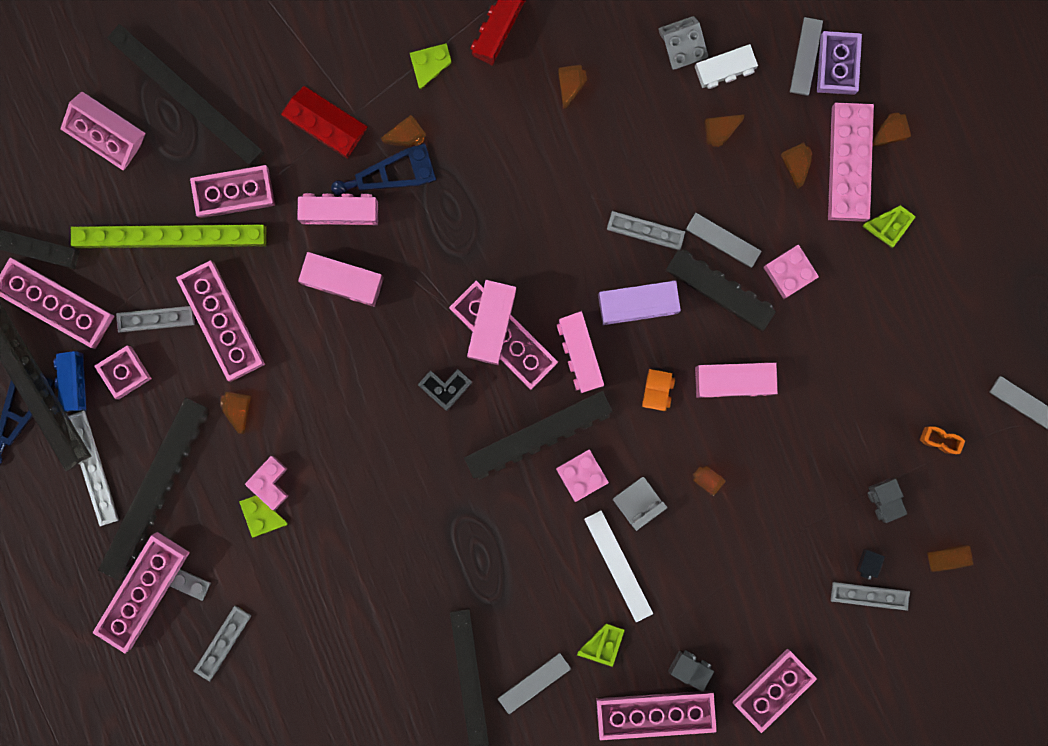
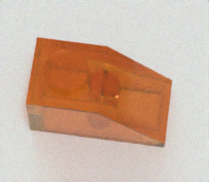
[558,65,587,109]
[872,113,911,148]
[381,115,426,147]
[704,115,744,147]
[781,142,813,189]
[220,392,251,434]
[692,466,726,496]
[927,545,974,572]

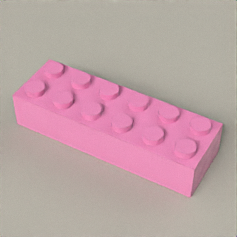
[828,103,874,222]
[0,258,115,349]
[176,260,265,382]
[449,281,558,390]
[93,532,190,653]
[596,691,716,740]

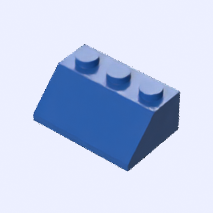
[54,351,86,412]

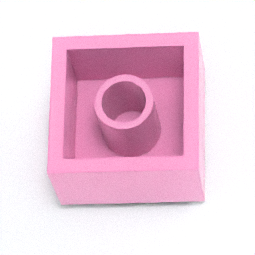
[764,245,819,299]
[95,345,152,399]
[556,449,609,502]

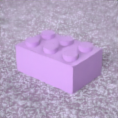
[817,31,862,95]

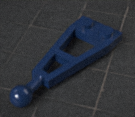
[331,143,436,196]
[0,365,55,464]

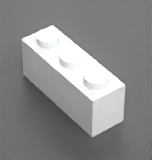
[695,44,758,89]

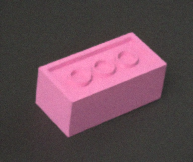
[298,252,384,307]
[467,280,516,365]
[695,363,778,398]

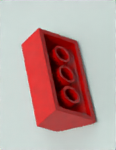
[470,0,526,66]
[281,86,368,159]

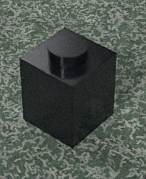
[856,549,885,580]

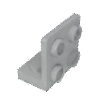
[658,16,708,69]
[613,477,667,531]

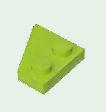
[410,43,452,89]
[863,205,916,248]
[239,495,288,538]
[577,624,624,667]

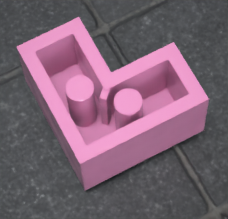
[245,456,288,510]

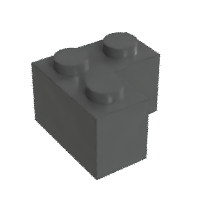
[418,369,472,411]
[867,478,907,523]
[668,650,714,692]

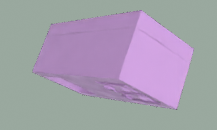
[598,281,681,325]

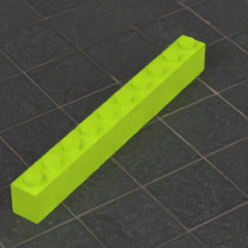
[71,225,266,248]

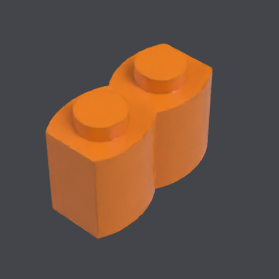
[642,369,675,411]
[920,427,965,454]

